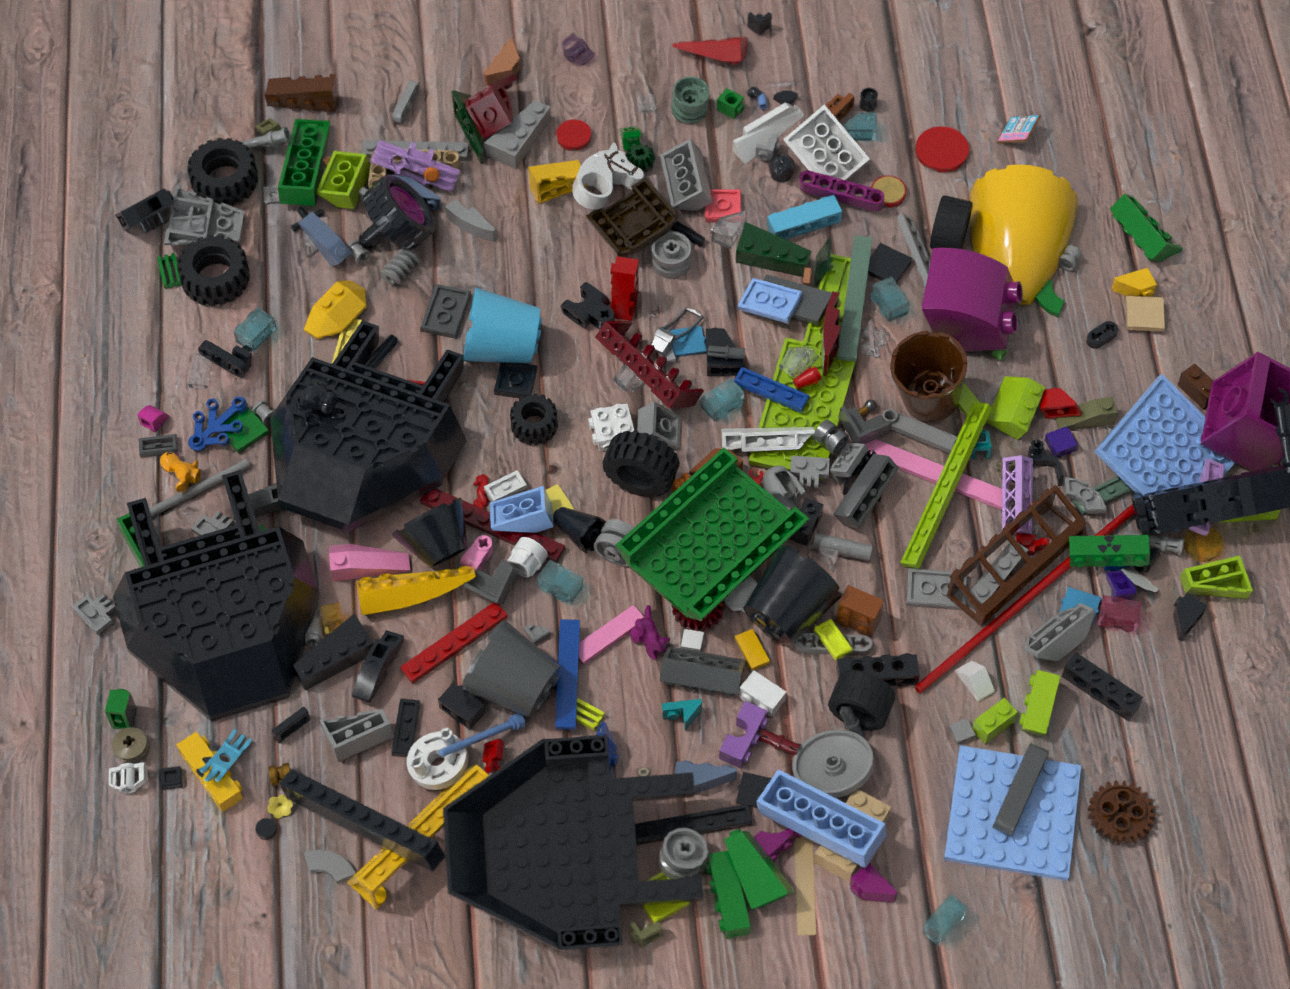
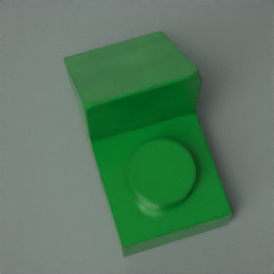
[619,126,641,151]

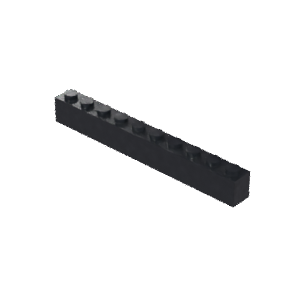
[279,769,446,872]

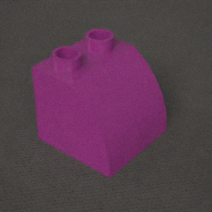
[922,248,1023,351]

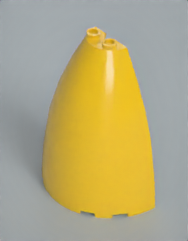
[970,165,1078,305]

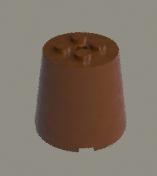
[890,331,967,422]

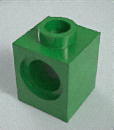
[717,88,745,119]

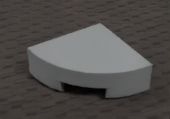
[523,625,551,644]

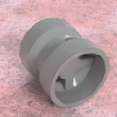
[1059,245,1082,271]

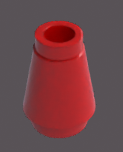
[792,367,822,390]

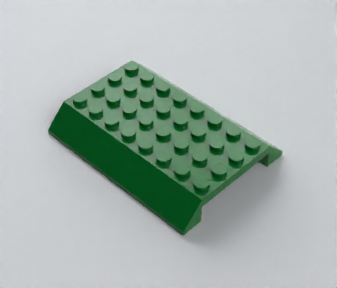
[616,447,809,621]

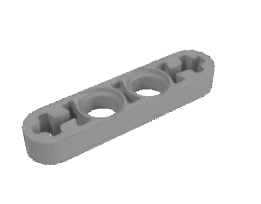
[794,633,872,656]

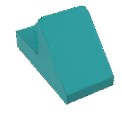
[662,699,702,730]

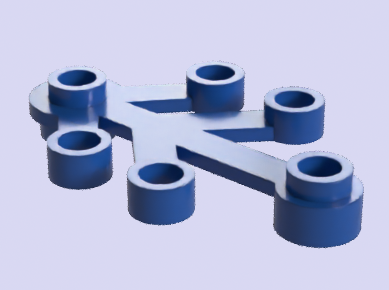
[188,397,248,452]

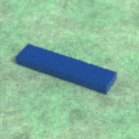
[733,367,810,413]

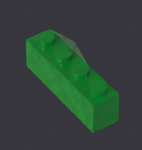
[1110,193,1183,262]

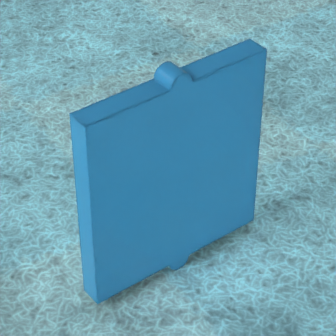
[670,326,706,357]
[1060,587,1101,626]

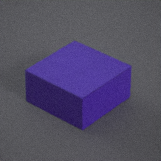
[1045,426,1078,458]

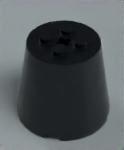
[744,546,842,645]

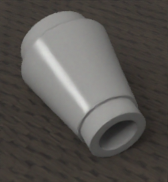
[305,617,324,648]

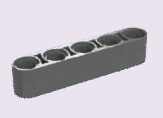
[992,743,1049,836]

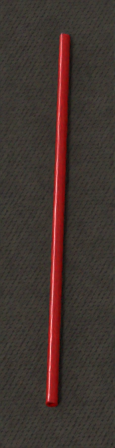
[914,504,1135,694]

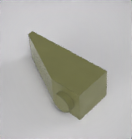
[1055,397,1117,430]

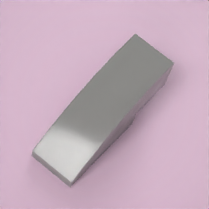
[445,199,496,241]

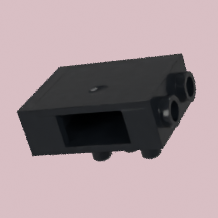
[115,188,174,233]

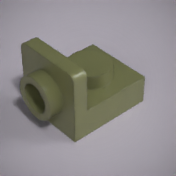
[255,118,281,146]
[629,921,663,948]

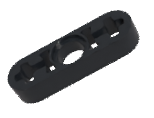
[198,340,249,378]

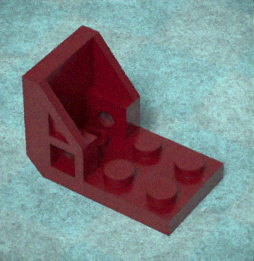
[465,73,517,139]

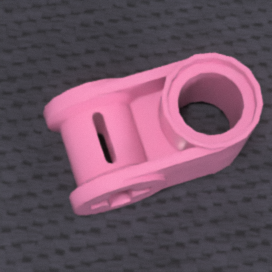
[460,535,493,571]

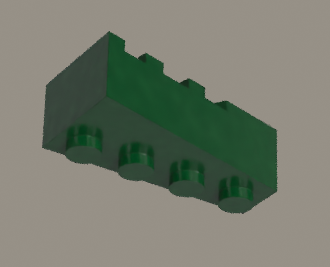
[736,222,811,277]

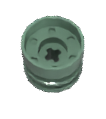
[671,76,710,124]

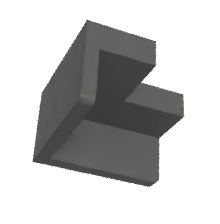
[838,406,892,444]
[464,560,520,604]

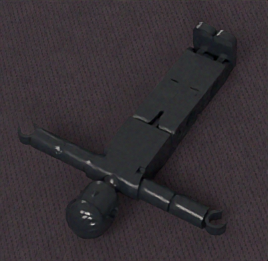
[1131,388,1290,535]

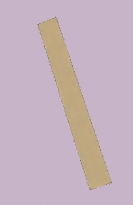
[794,836,816,935]

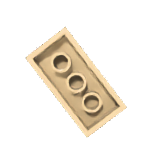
[814,789,891,883]

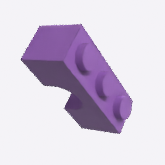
[719,701,769,768]

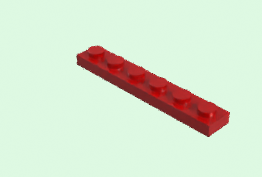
[400,602,508,684]

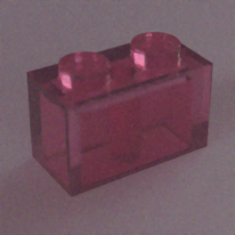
[1097,595,1142,632]

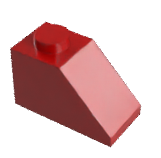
[1040,388,1082,419]

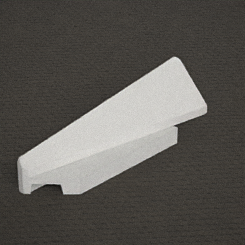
[733,103,804,164]
[721,427,815,452]

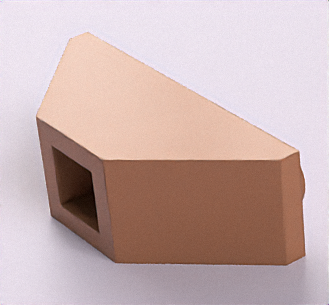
[483,38,520,86]

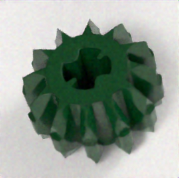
[625,143,655,171]

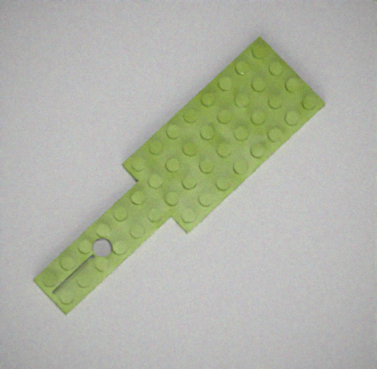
[749,253,857,481]

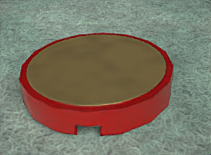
[871,175,906,208]

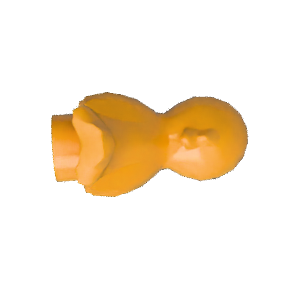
[160,452,201,493]

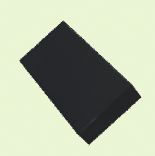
[272,706,311,743]

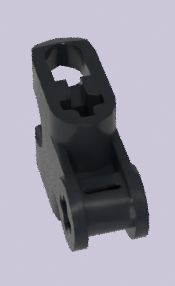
[560,282,615,330]

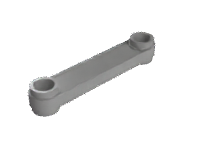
[882,409,957,454]

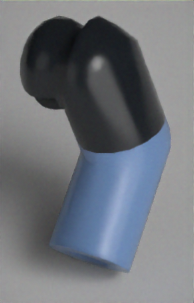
[747,87,768,109]

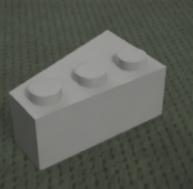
[319,709,394,762]

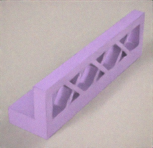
[1002,455,1033,534]

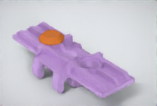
[371,140,460,193]

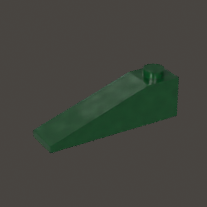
[451,90,484,164]

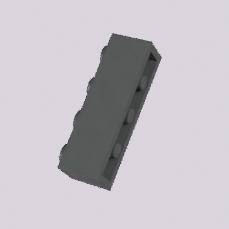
[833,454,899,529]

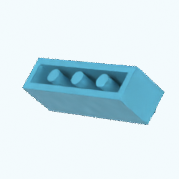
[767,195,842,239]

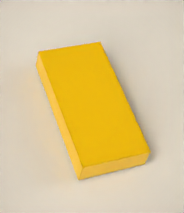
[735,629,770,671]

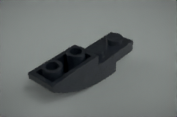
[352,630,405,703]

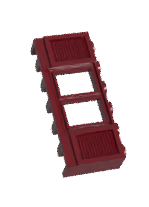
[595,321,704,409]

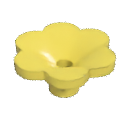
[267,794,293,819]

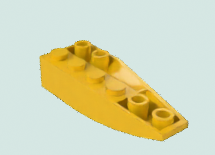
[356,566,476,615]

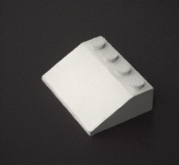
[783,105,871,188]

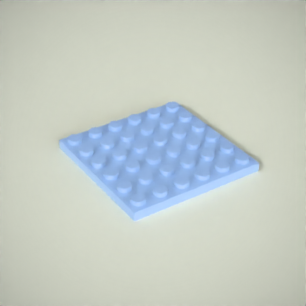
[1094,374,1236,533]
[944,745,1081,881]

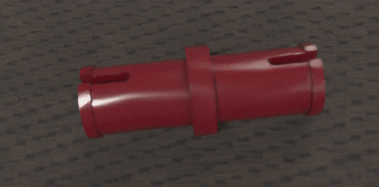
[759,729,801,755]

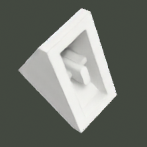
[955,661,995,702]

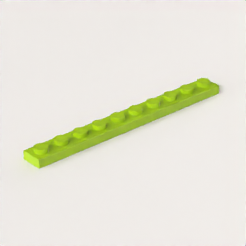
[900,402,992,569]

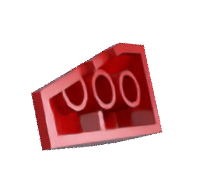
[673,37,748,64]

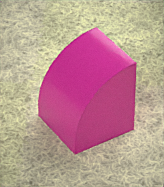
[137,405,169,433]

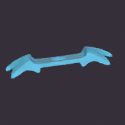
[200,729,252,782]

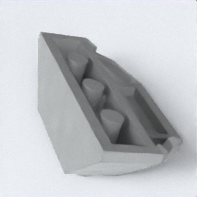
[1024,603,1095,661]

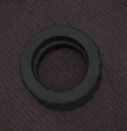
[930,195,973,249]
[828,670,896,731]

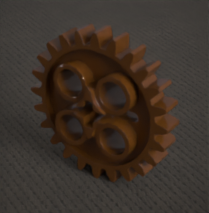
[1088,780,1156,845]

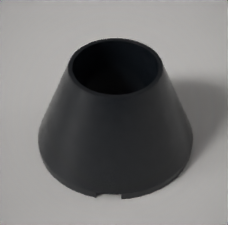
[392,498,468,568]

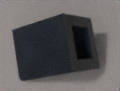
[747,12,772,36]

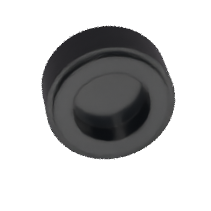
[255,818,277,840]

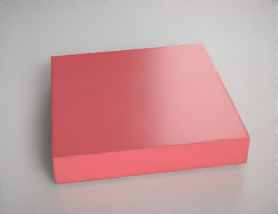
[705,189,741,222]

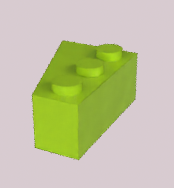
[1179,555,1253,599]
[1019,670,1060,736]

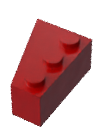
[610,256,639,321]

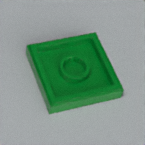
[223,407,269,454]

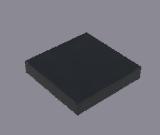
[868,243,912,287]
[494,362,538,398]

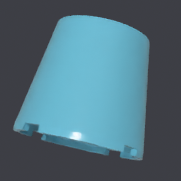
[463,288,542,363]

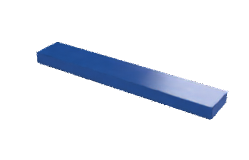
[555,619,580,730]

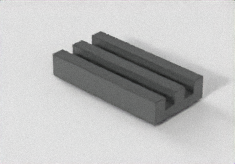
[139,434,178,458]

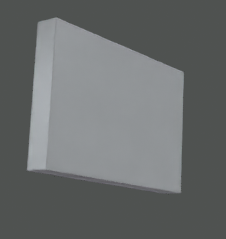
[906,568,967,610]

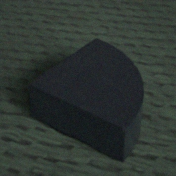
[773,90,798,105]

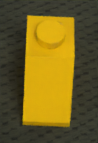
[1112,268,1157,297]

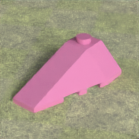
[329,544,411,581]

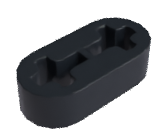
[1086,321,1118,349]

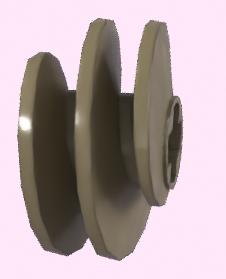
[112,727,150,763]

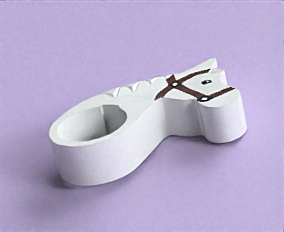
[573,143,644,210]

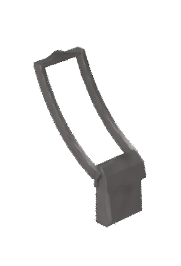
[650,307,704,356]

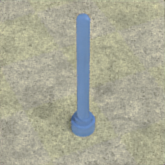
[438,713,525,757]

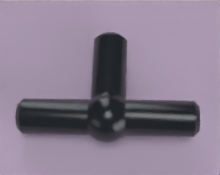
[291,207,325,232]

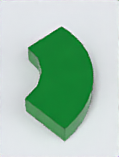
[1036,280,1064,318]

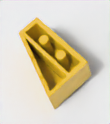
[528,160,587,204]

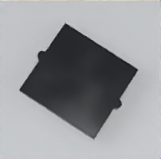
[736,772,772,808]

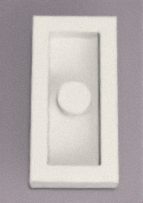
[484,470,527,502]

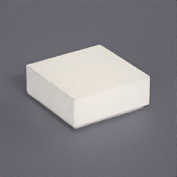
[681,629,704,652]

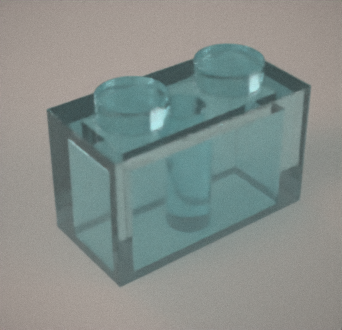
[870,277,910,322]
[233,307,277,353]
[701,378,745,422]
[537,560,583,604]
[922,894,967,946]

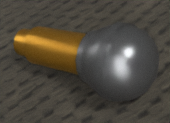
[858,399,877,417]

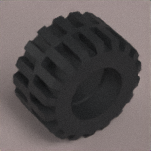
[510,393,558,445]

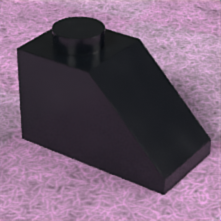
[1173,592,1207,641]

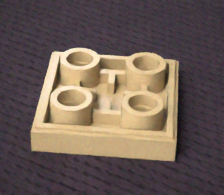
[1125,296,1165,332]

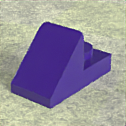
[1106,570,1136,602]

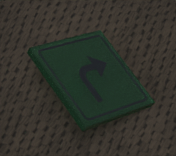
[814,237,834,287]

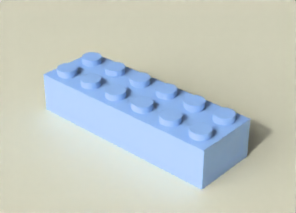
[756,769,887,868]

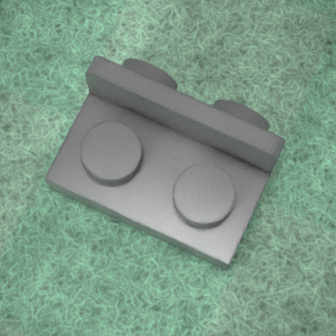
[829,442,868,483]

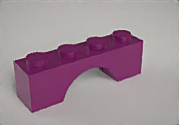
[754,828,802,863]

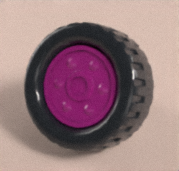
[358,175,435,250]

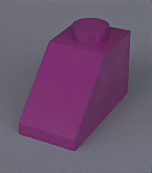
[850,863,898,902]

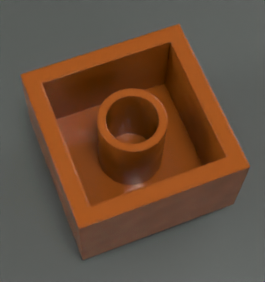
[836,585,884,637]

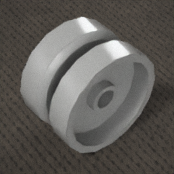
[652,231,691,279]
[594,519,635,567]
[658,828,708,879]

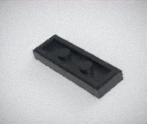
[391,698,420,757]

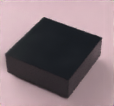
[160,766,183,790]

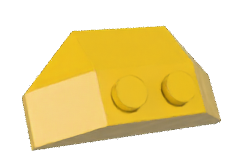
[304,280,367,340]

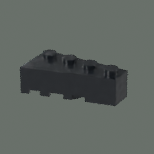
[293,613,373,691]

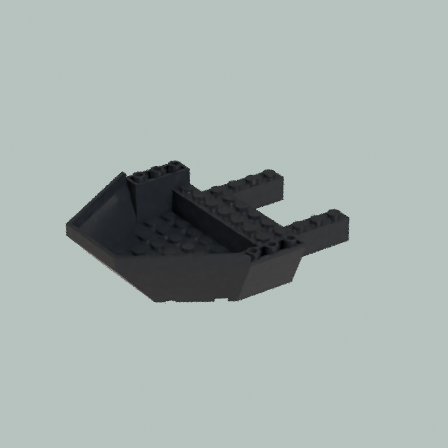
[270,320,467,532]
[113,470,319,722]
[443,734,704,950]

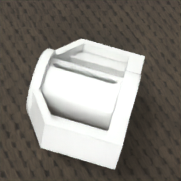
[109,762,147,794]

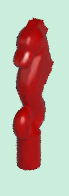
[473,474,489,510]

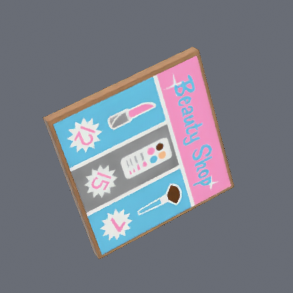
[997,115,1041,143]

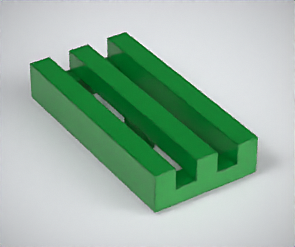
[157,252,181,289]

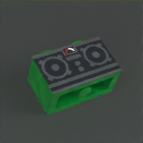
[105,689,137,730]

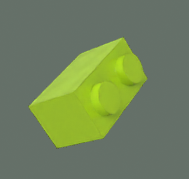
[972,698,1018,744]

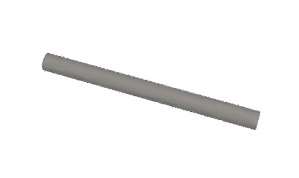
[150,459,250,517]

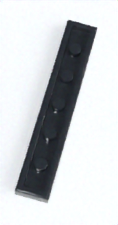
[634,804,753,846]

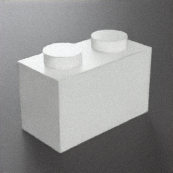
[739,670,786,718]

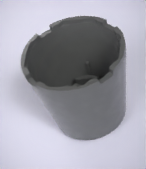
[462,620,561,718]

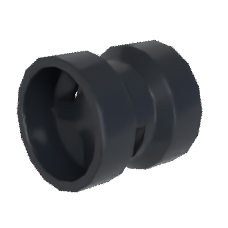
[859,87,878,112]

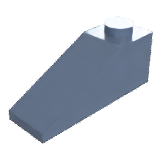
[298,212,351,266]

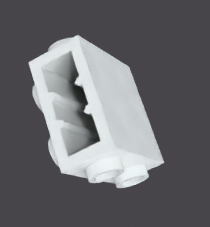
[588,404,634,452]

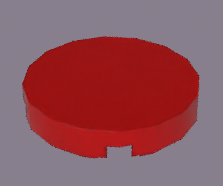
[556,119,591,151]

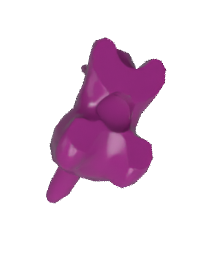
[630,605,671,660]

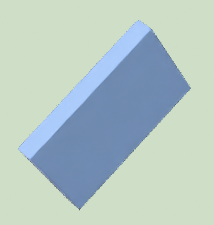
[738,278,803,324]

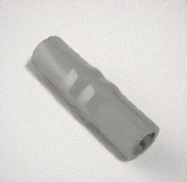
[812,533,873,562]

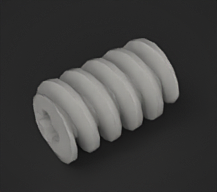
[380,248,419,285]

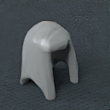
[763,465,806,511]

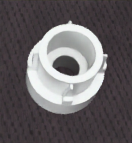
[507,537,548,577]

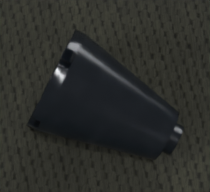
[553,507,606,553]

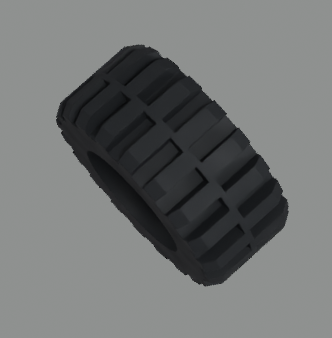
[187,138,258,206]
[177,235,250,306]
[602,431,680,497]

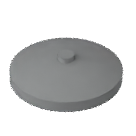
[792,730,874,798]

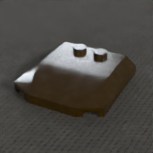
[586,177,679,257]

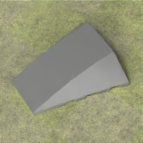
[164,185,244,245]

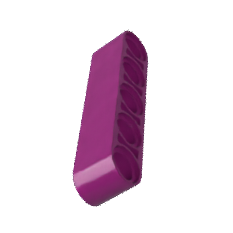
[799,170,884,212]

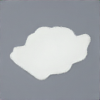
[1121,568,1159,592]

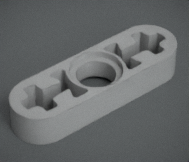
[392,80,420,124]

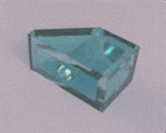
[843,112,877,141]

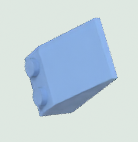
[490,486,553,533]

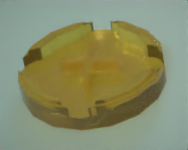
[1183,527,1223,562]

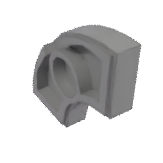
[1064,477,1106,514]
[303,850,355,884]

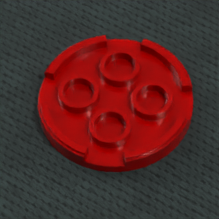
[915,126,969,172]

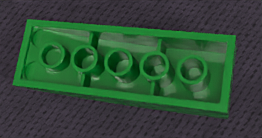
[278,119,331,206]

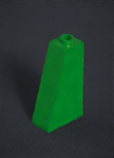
[724,829,795,910]

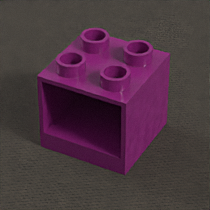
[1200,352,1290,471]

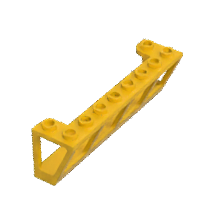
[347,765,489,910]

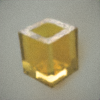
[320,602,343,634]

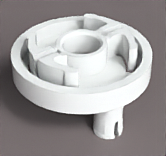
[407,728,468,790]

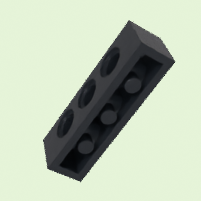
[1062,652,1143,721]
[836,653,920,686]

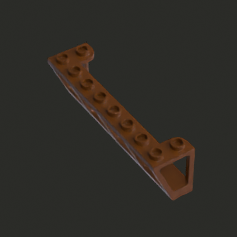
[946,485,1087,626]

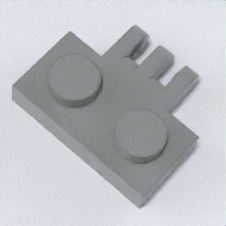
[790,456,830,488]
[191,511,235,536]
[72,594,116,635]

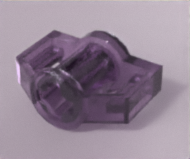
[561,33,595,65]

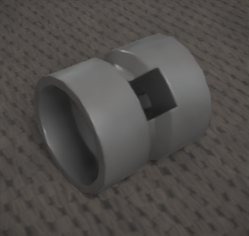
[813,419,849,455]

